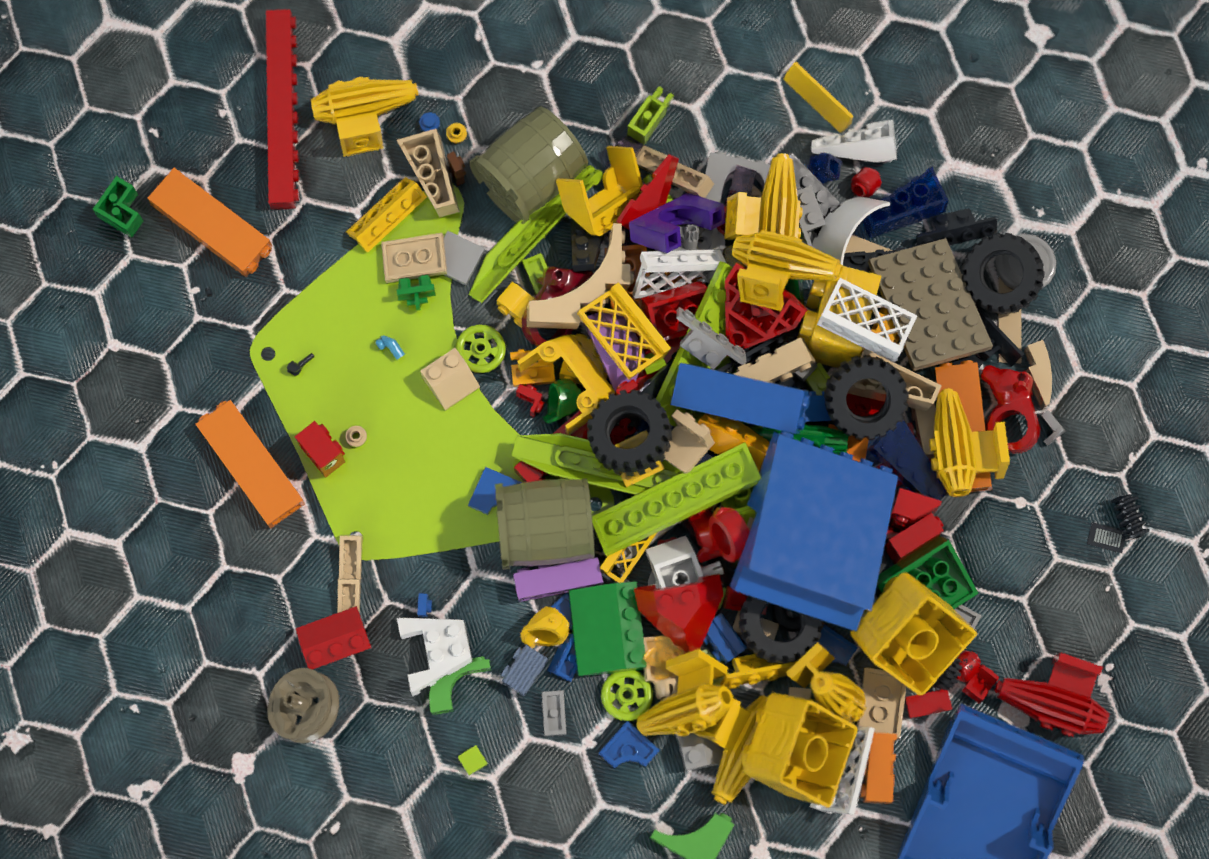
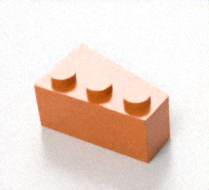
[860,732,897,804]

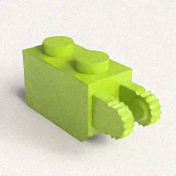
[627,86,674,145]

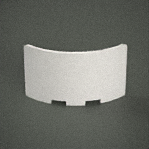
[812,197,890,265]

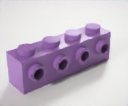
[513,557,603,602]

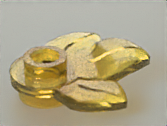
[643,636,685,680]

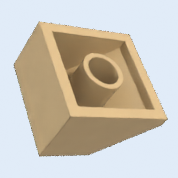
[420,348,480,411]

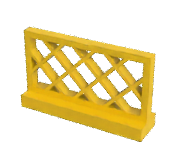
[577,282,671,380]

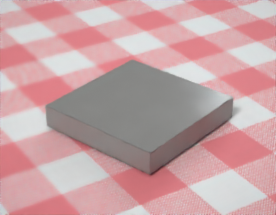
[443,231,485,285]

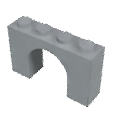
[705,152,770,203]

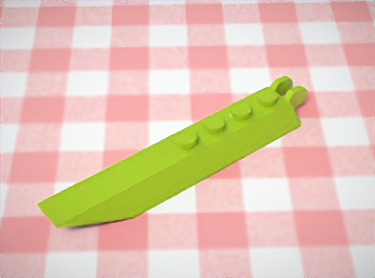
[469,165,603,303]
[512,433,683,495]

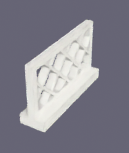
[632,249,726,298]
[817,278,917,363]
[810,726,874,815]

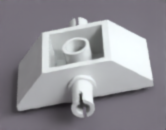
[645,536,723,617]

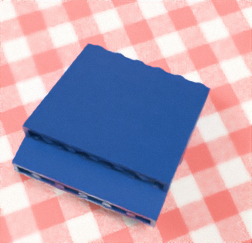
[730,430,898,631]
[897,703,1084,859]

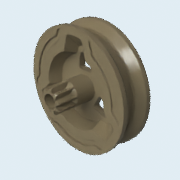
[268,668,339,744]

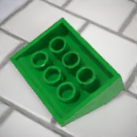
[875,536,979,609]
[568,581,647,676]

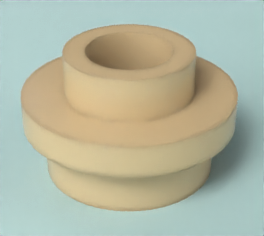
[345,426,367,447]

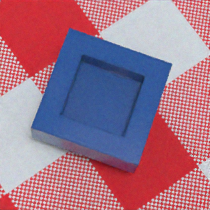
[417,593,432,619]

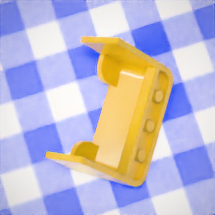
[556,146,643,236]
[517,335,615,435]

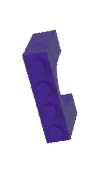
[629,193,725,253]

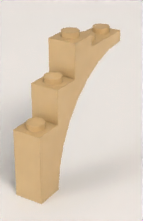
[527,223,634,329]

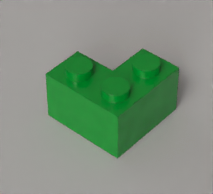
[93,176,143,238]

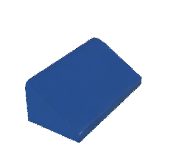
[547,633,577,682]

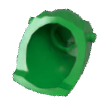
[543,378,582,423]

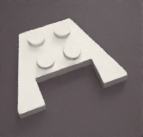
[397,618,472,696]

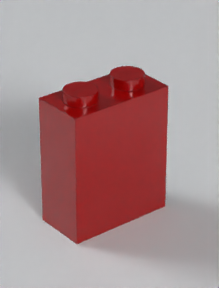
[884,513,944,565]

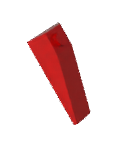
[616,154,679,230]

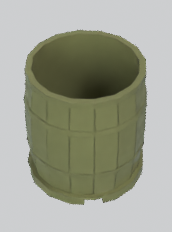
[469,106,588,224]
[495,478,594,570]

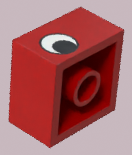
[294,421,345,478]

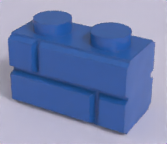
[703,613,747,664]

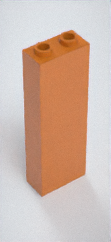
[147,168,272,277]
[935,360,992,493]
[196,400,305,529]

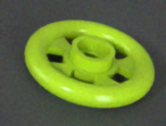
[456,325,506,373]
[601,670,653,721]

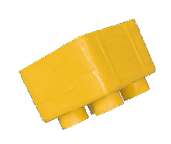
[797,266,881,368]
[850,573,977,695]
[741,693,858,808]

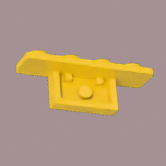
[720,654,798,689]

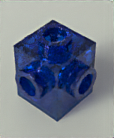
[808,153,842,184]

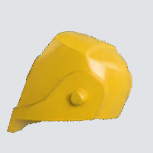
[520,606,569,649]

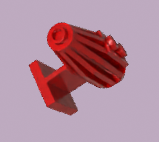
[994,653,1109,737]

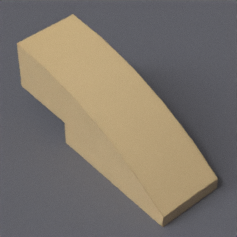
[1024,340,1052,410]

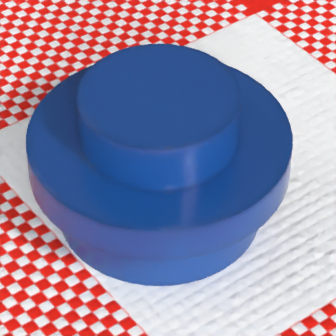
[419,113,440,132]

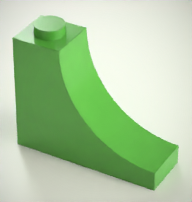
[650,813,734,859]

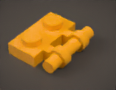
[510,349,555,387]

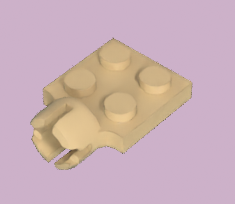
[644,636,683,700]

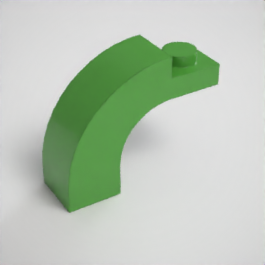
[429,657,491,715]

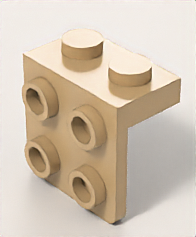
[664,410,715,473]

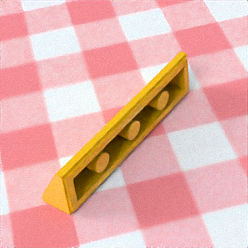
[784,62,853,133]

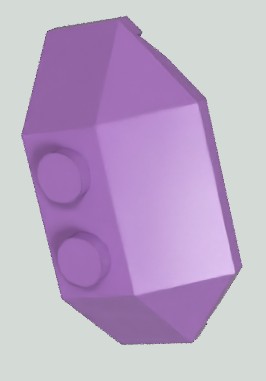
[583,312,645,393]

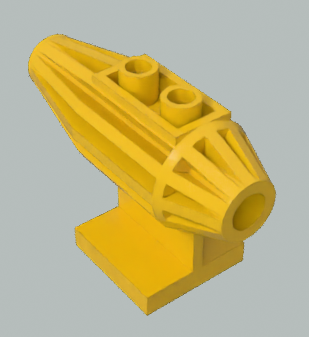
[311,77,419,156]
[724,153,803,240]
[732,230,843,311]
[929,388,1010,497]
[786,642,867,723]
[637,649,733,736]
[693,695,768,805]

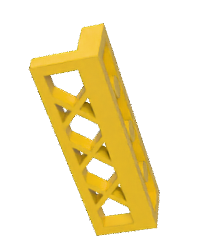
[346,177,427,252]
[600,532,658,583]

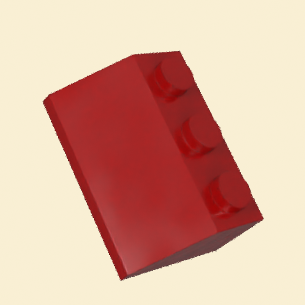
[641,281,708,341]
[889,488,942,531]
[295,606,371,670]

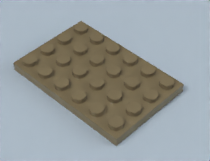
[868,238,993,371]

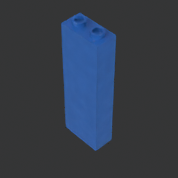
[671,363,810,434]

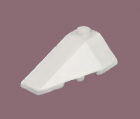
[811,120,897,163]

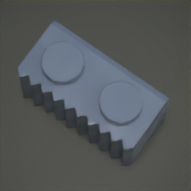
[501,645,548,697]

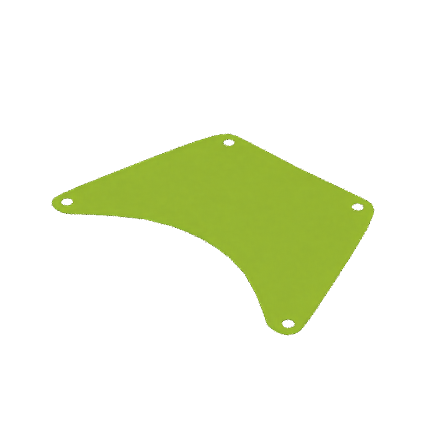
[250,185,614,560]

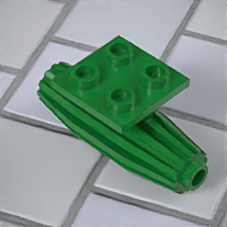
[758,424,849,455]

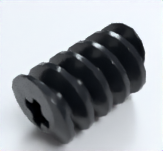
[1111,494,1150,541]

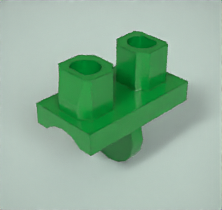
[396,275,436,311]

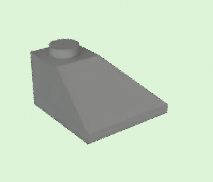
[677,733,724,772]

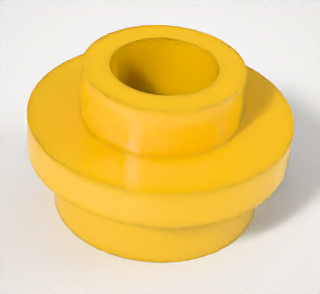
[446,123,467,143]

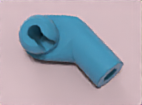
[375,335,405,360]

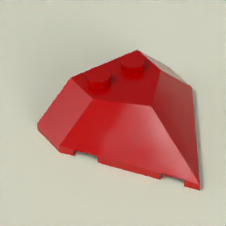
[725,263,807,357]
[634,574,724,654]

